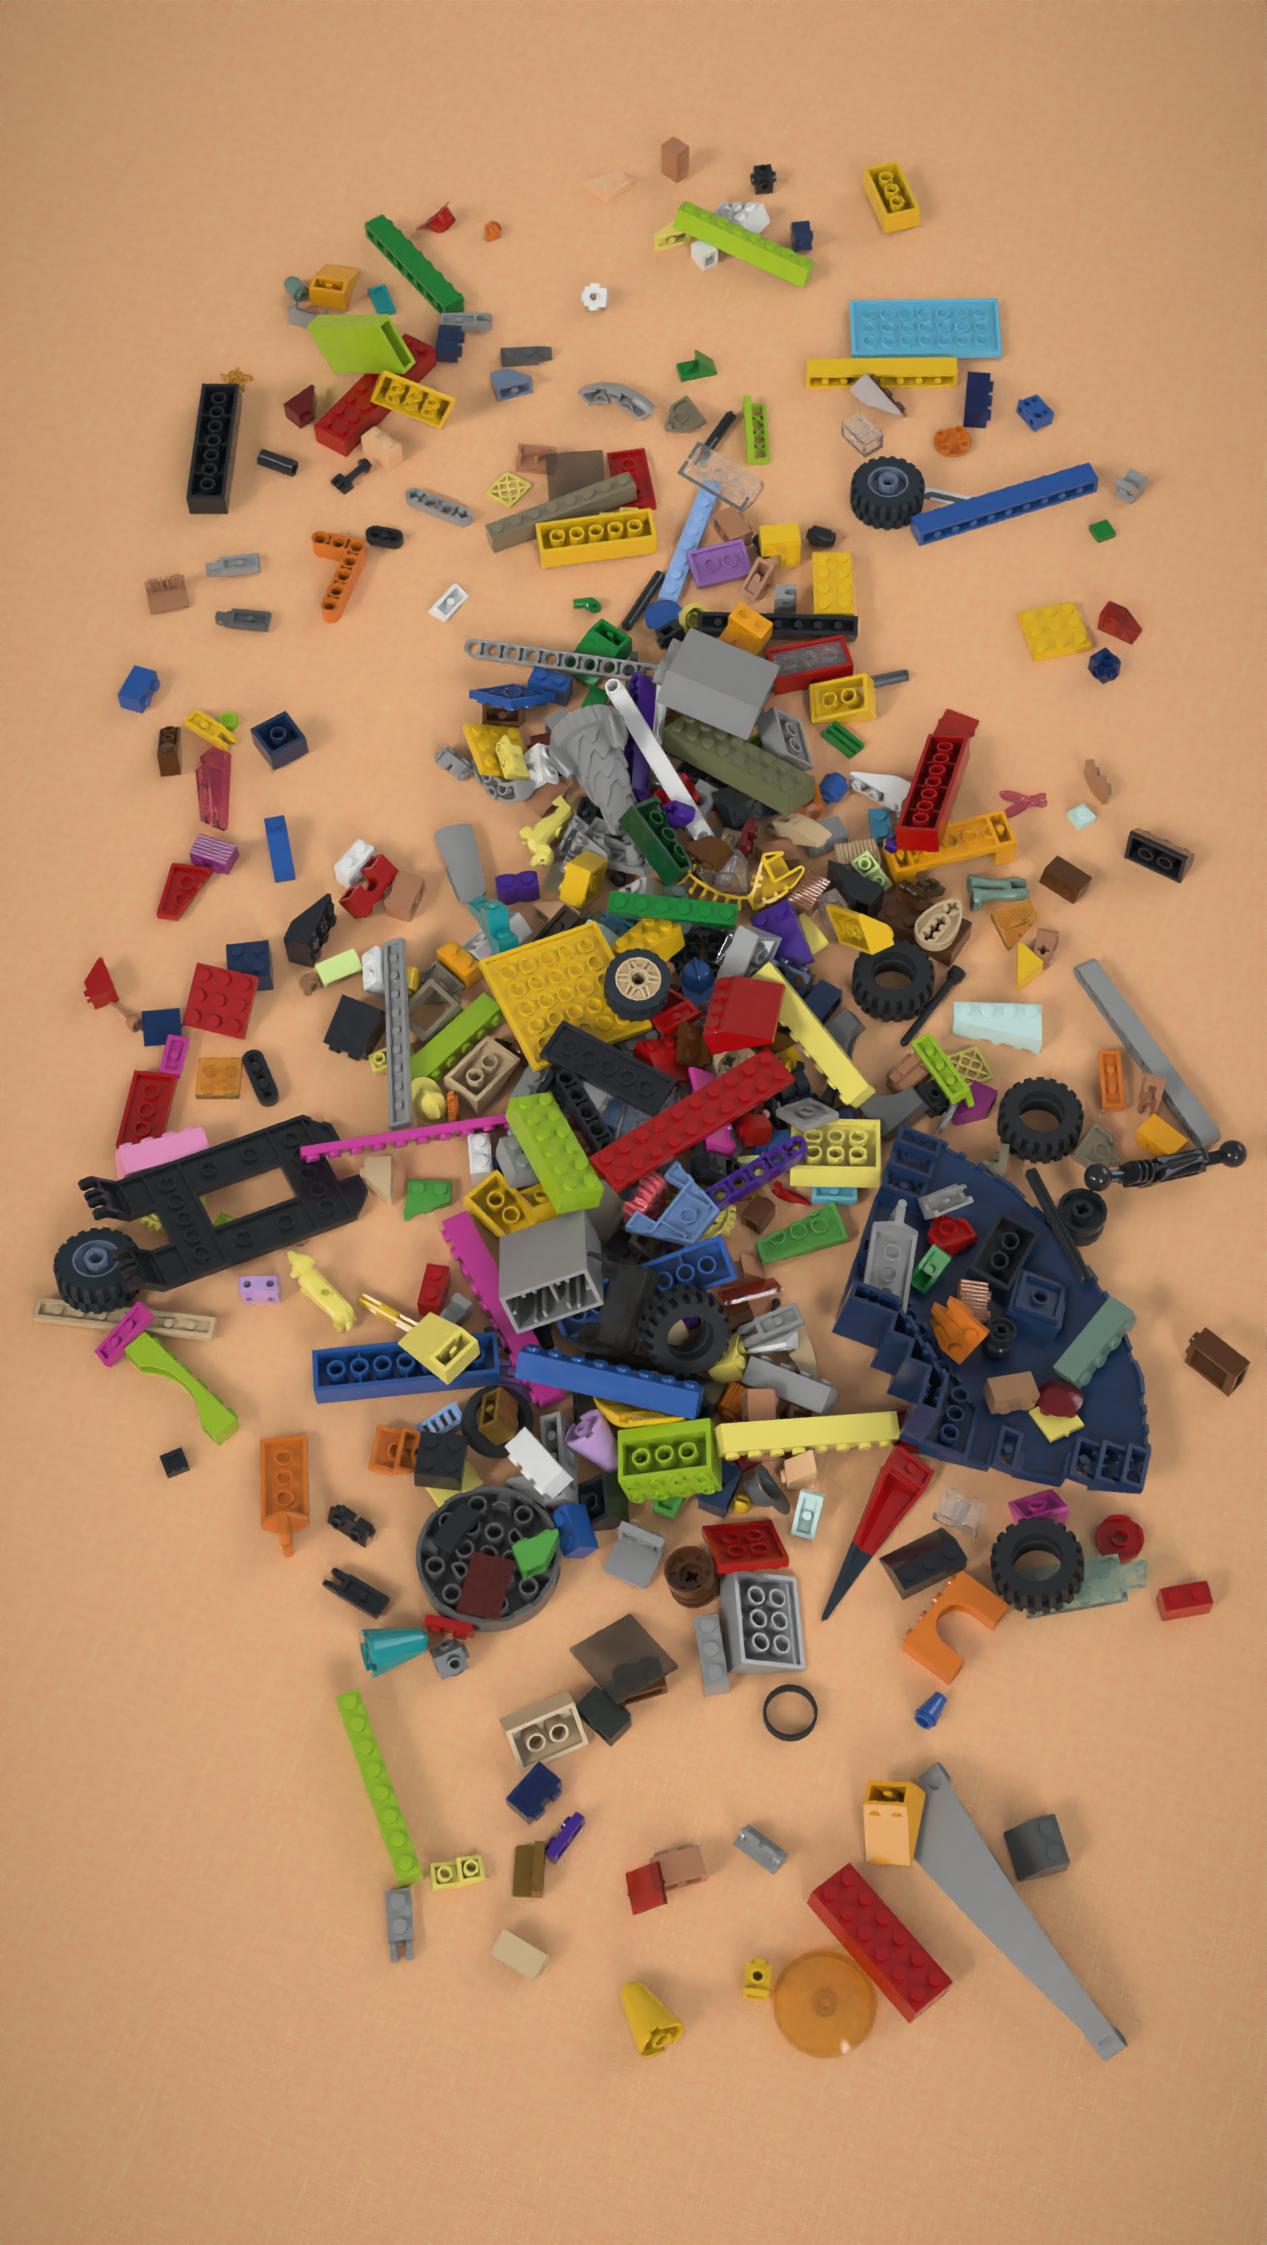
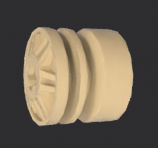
[704,1048,755,1078]

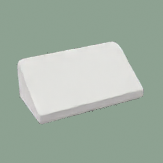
[427,583,469,622]
[747,1331,799,1355]

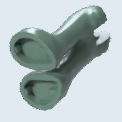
[966,874,1029,911]

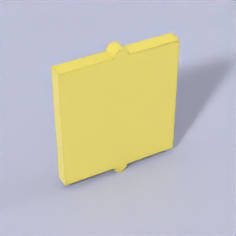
[1029,1406,1084,1443]

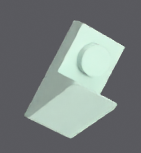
[790,1488,825,1540]

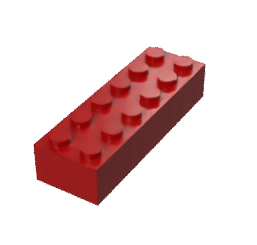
[807,1862,953,2024]

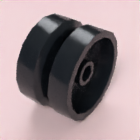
[1057,1188,1107,1247]

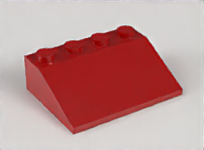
[702,976,785,1055]

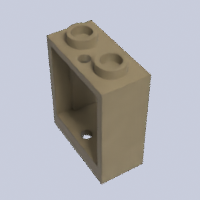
[408,978,464,1045]

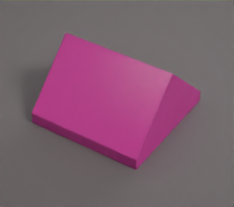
[1008,1489,1069,1525]

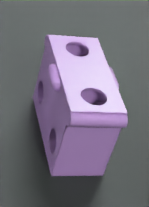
[238,1275,281,1304]

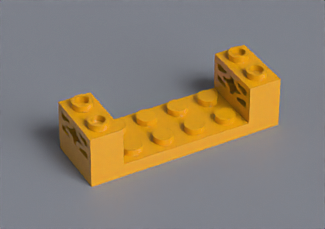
[675,601,773,715]
[882,809,1017,890]

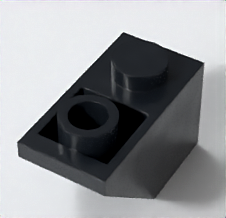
[690,1150,743,1186]

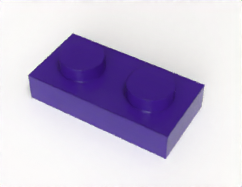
[546,1812,585,1865]

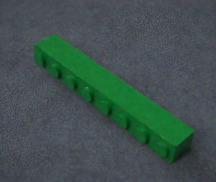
[365,214,465,314]

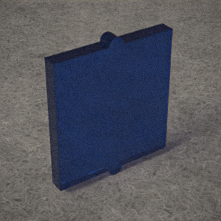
[141,1008,183,1047]

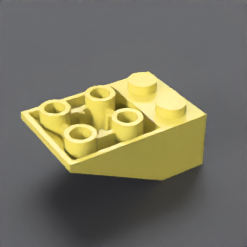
[398,1312,480,1385]

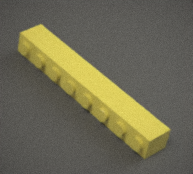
[751,962,876,1108]
[713,1411,900,1460]

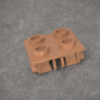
[144,573,189,614]

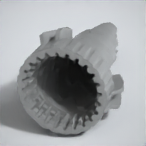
[548,704,637,836]

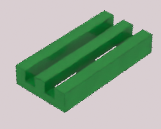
[821,721,864,759]

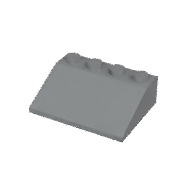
[720,1571,805,1675]

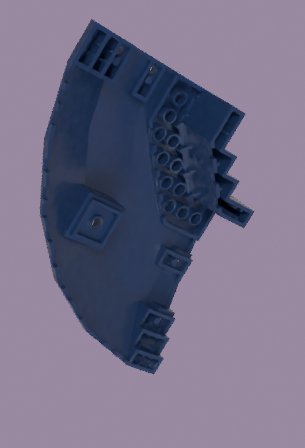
[832,1125,1152,1494]

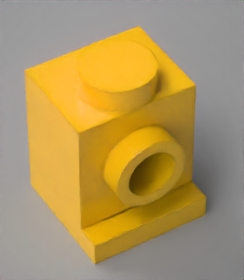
[743,1958,772,2002]

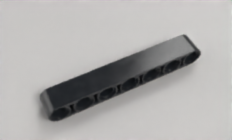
[555,1068,640,1202]

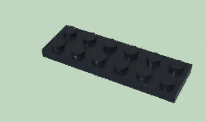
[539,1020,677,1117]

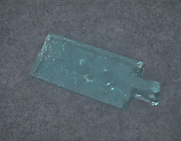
[1017,1554,1147,1619]

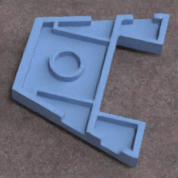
[625,1161,720,1246]

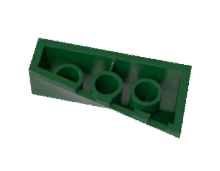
[618,796,694,887]

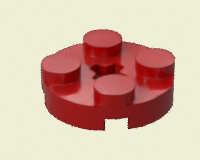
[1095,1514,1144,1563]

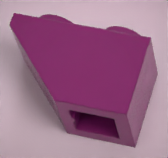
[953,1080,998,1126]

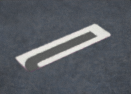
[924,487,972,505]

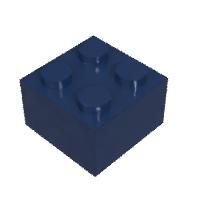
[250,711,309,771]
[226,940,274,991]

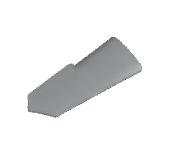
[433,824,487,905]

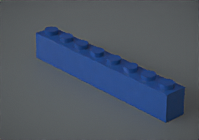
[514,1344,705,1420]

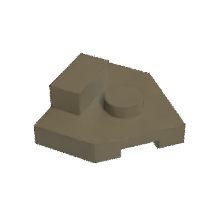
[664,395,707,433]
[420,959,466,1005]
[1070,1122,1120,1169]

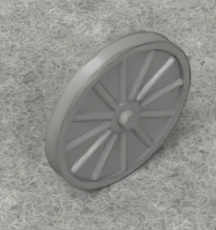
[935,1101,960,1134]

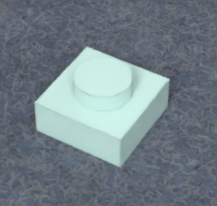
[1066,803,1096,831]

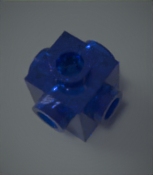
[1088,647,1121,684]

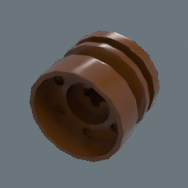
[664,1546,719,1608]

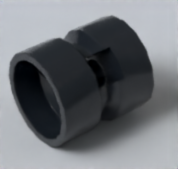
[774,1067,811,1105]
[982,1317,1017,1360]

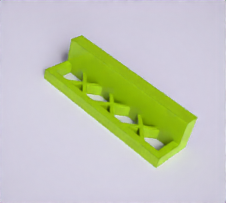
[743,395,770,465]
[910,1032,975,1108]

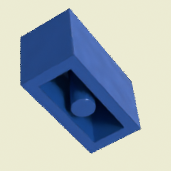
[117,665,160,714]
[528,666,573,707]
[550,1504,599,1558]

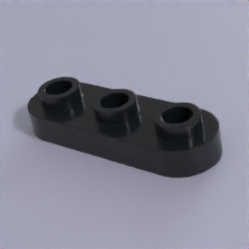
[242,1049,279,1107]

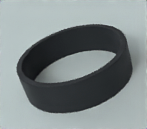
[763,1684,818,1742]

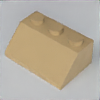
[499,1690,589,1773]

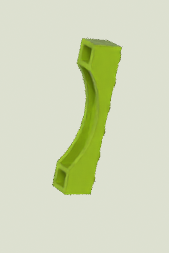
[124,1331,240,1446]

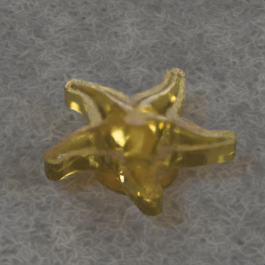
[220,367,253,392]

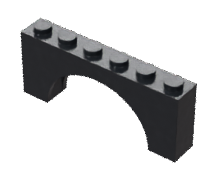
[584,1341,727,1420]

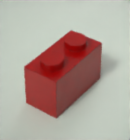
[417,1263,451,1316]
[1156,1580,1213,1621]

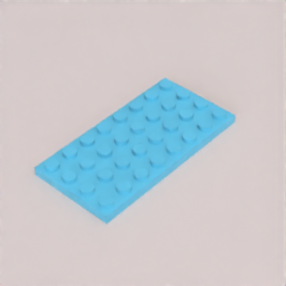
[849,298,1002,359]

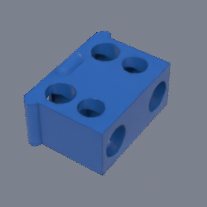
[1016,394,1054,432]

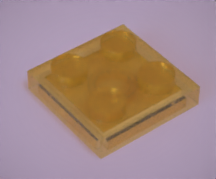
[195,1057,243,1099]

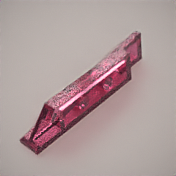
[195,746,231,831]

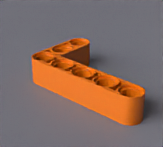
[311,531,367,624]

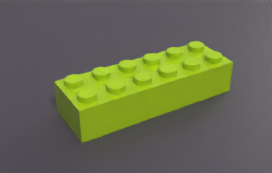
[505,1092,604,1215]

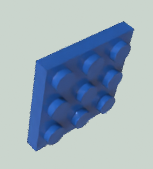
[469,683,555,711]

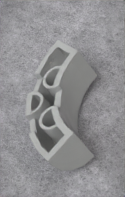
[578,382,654,421]
[471,760,534,803]

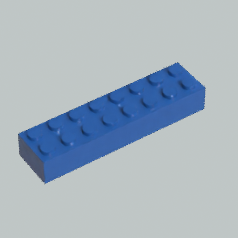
[556,1233,739,1343]
[312,1331,502,1404]

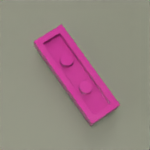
[94,1300,155,1368]

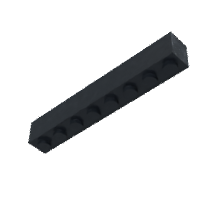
[697,611,858,642]

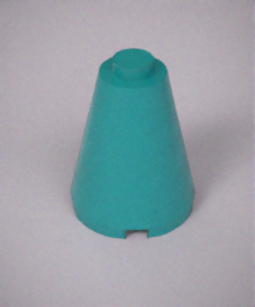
[359,1628,429,1678]

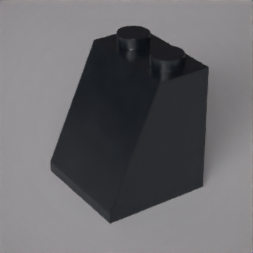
[323,994,386,1062]

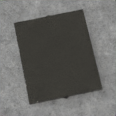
[545,450,608,515]
[569,1613,678,1705]

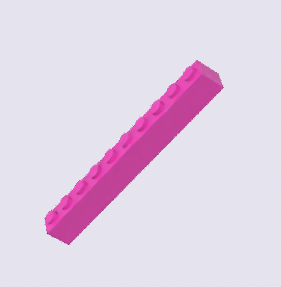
[441,1211,566,1410]

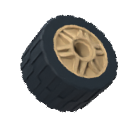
[604,948,671,1022]

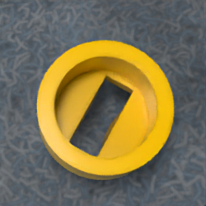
[732,1493,751,1514]

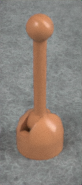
[108,1001,145,1032]

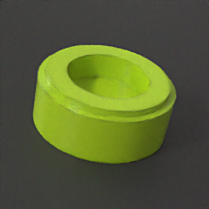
[218,711,239,732]

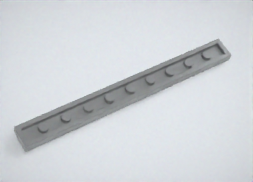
[383,937,413,1131]

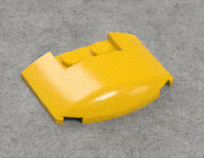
[593,1396,685,1428]

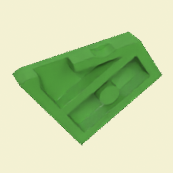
[404,1179,453,1221]

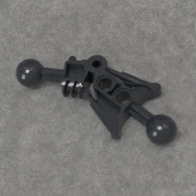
[1084,1140,1247,1192]

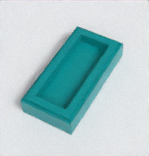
[367,284,396,315]

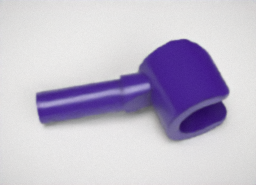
[884,830,897,854]

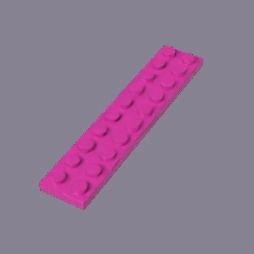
[299,1114,509,1163]

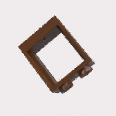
[1185,1327,1250,1397]

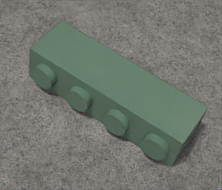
[1053,1296,1137,1389]

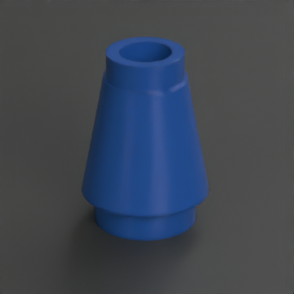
[914,1692,947,1729]

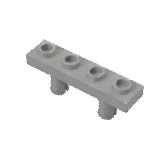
[593,833,654,877]

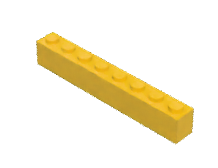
[806,357,958,389]

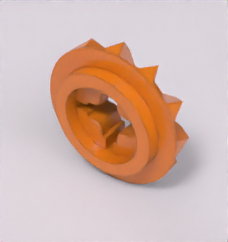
[447,1091,461,1123]

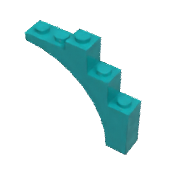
[467,897,520,955]

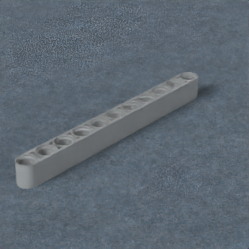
[464,638,658,682]
[1073,958,1221,1149]

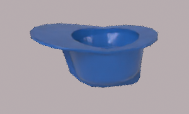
[680,956,715,1005]

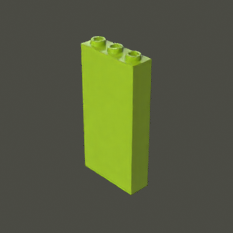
[306,314,416,374]

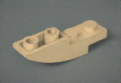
[764,812,832,848]
[786,1326,818,1381]

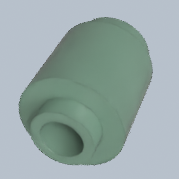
[284,276,309,302]

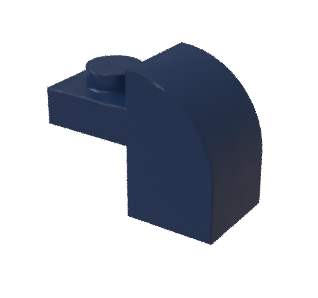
[790,221,813,252]

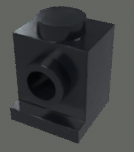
[655,619,686,650]

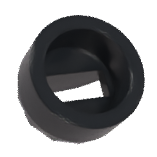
[609,871,628,887]

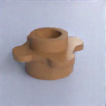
[299,972,321,996]

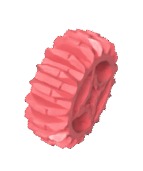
[623,1171,671,1223]

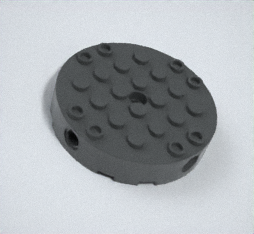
[416,1486,561,1632]

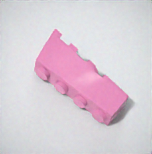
[115,1125,210,1180]

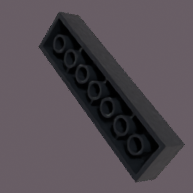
[186,384,243,514]

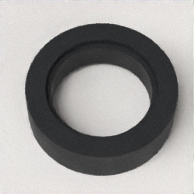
[461,1385,534,1459]

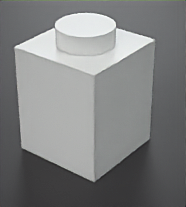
[691,240,718,271]

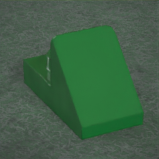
[676,350,717,382]
[911,1244,953,1295]

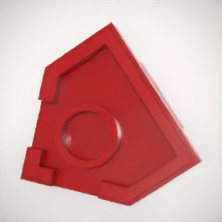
[927,1214,978,1256]

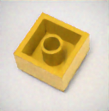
[559,850,609,909]

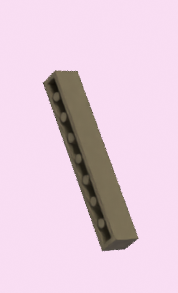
[485,471,637,554]

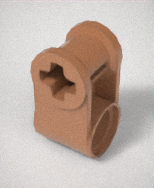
[1034,928,1060,970]

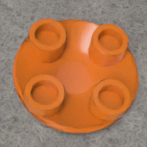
[934,425,972,457]

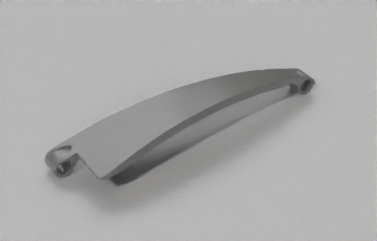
[914,1762,1128,2061]

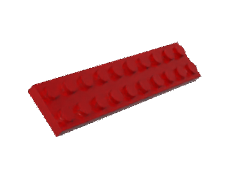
[589,1047,795,1194]

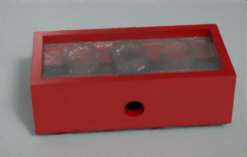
[765,634,854,695]

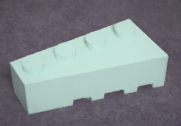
[952,1002,1042,1055]

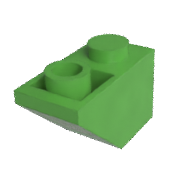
[512,1529,560,1580]

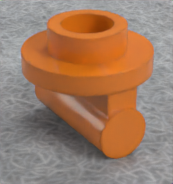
[485,220,502,242]

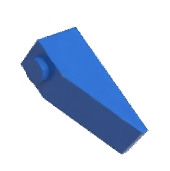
[264,815,296,883]

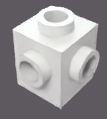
[581,283,609,311]

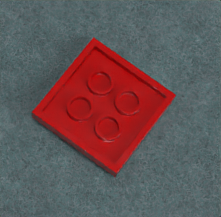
[182,962,260,1040]
[702,1520,789,1574]

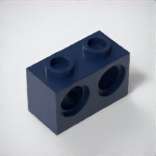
[771,957,816,999]

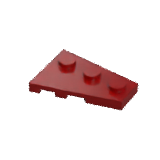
[156,863,213,921]

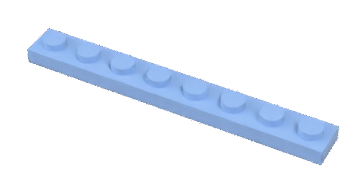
[658,482,720,604]

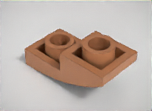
[1084,759,1111,804]
[526,779,570,818]

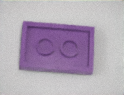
[686,538,752,590]

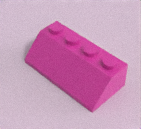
[688,1067,737,1159]

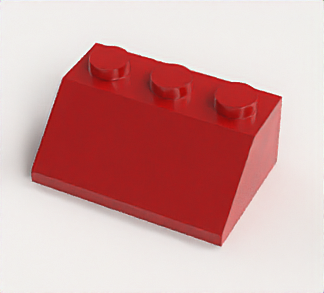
[632,1036,705,1084]

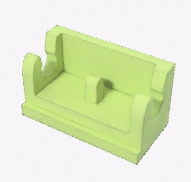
[315,948,363,988]

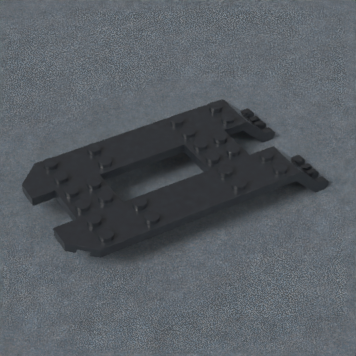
[78,1114,368,1292]

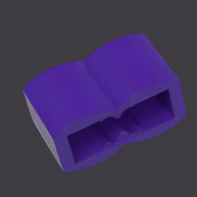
[495,871,540,905]

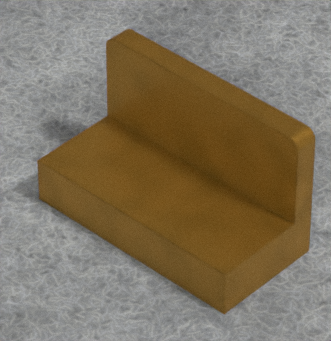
[512,1841,546,1898]

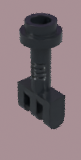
[331,458,372,494]

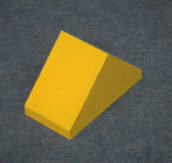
[1016,943,1044,990]

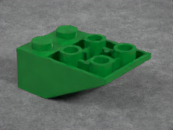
[568,618,632,687]

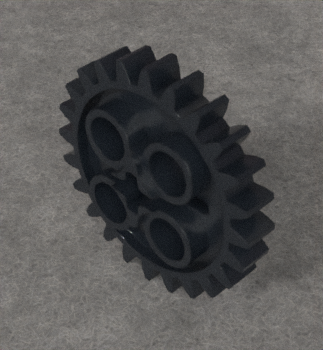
[669,924,734,977]

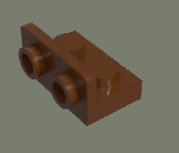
[675,1021,711,1069]

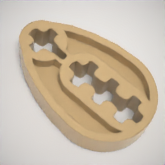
[914,899,963,951]

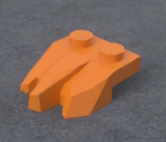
[929,1296,990,1365]
[368,1424,421,1476]

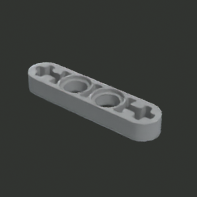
[405,488,473,528]

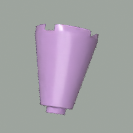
[564,1409,618,1474]

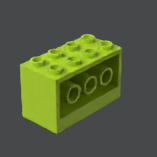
[618,1418,722,1503]

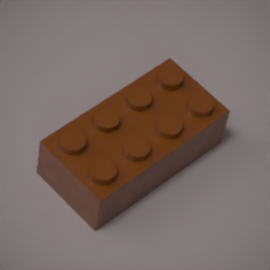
[876,886,972,967]

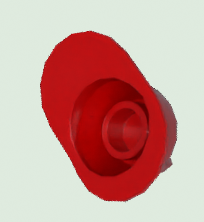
[415,201,456,233]

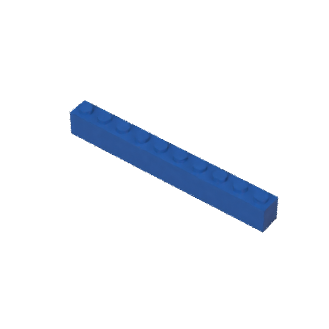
[910,462,1099,546]

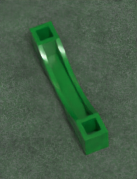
[608,891,738,931]

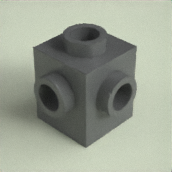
[429,1638,470,1680]

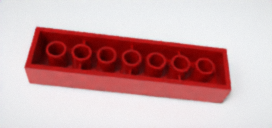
[314,333,437,457]
[896,734,970,852]

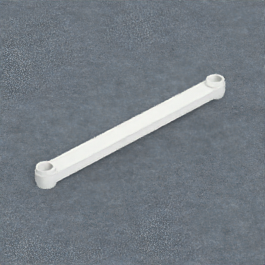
[605,678,716,840]

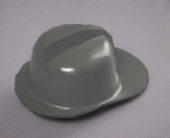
[743,1465,791,1515]

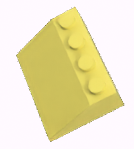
[790,1119,881,1188]

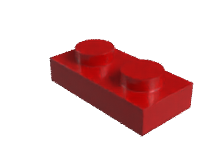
[424,1614,475,1640]

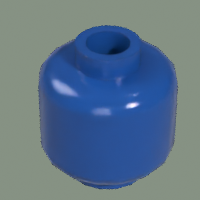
[819,772,848,804]

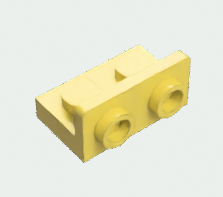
[496,735,530,780]

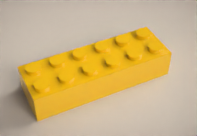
[535,508,657,569]

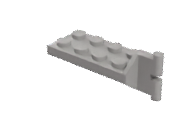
[863,1199,918,1314]

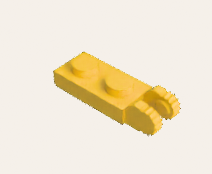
[183,709,238,752]

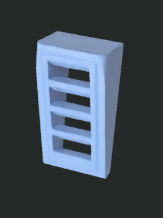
[415,1402,462,1434]

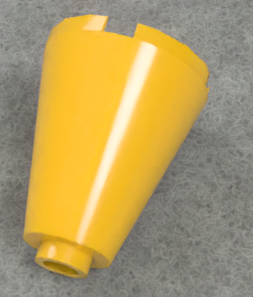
[620,1981,685,2058]

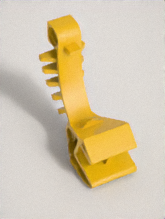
[675,851,805,913]

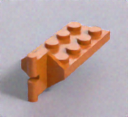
[260,1434,310,1558]

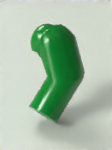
[573,597,601,613]

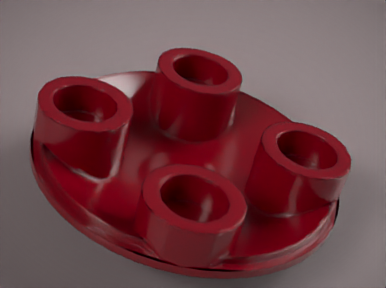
[1037,1380,1083,1418]

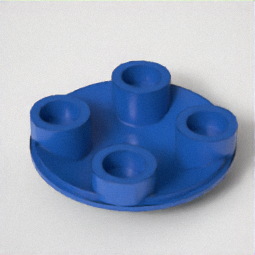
[644,600,682,630]

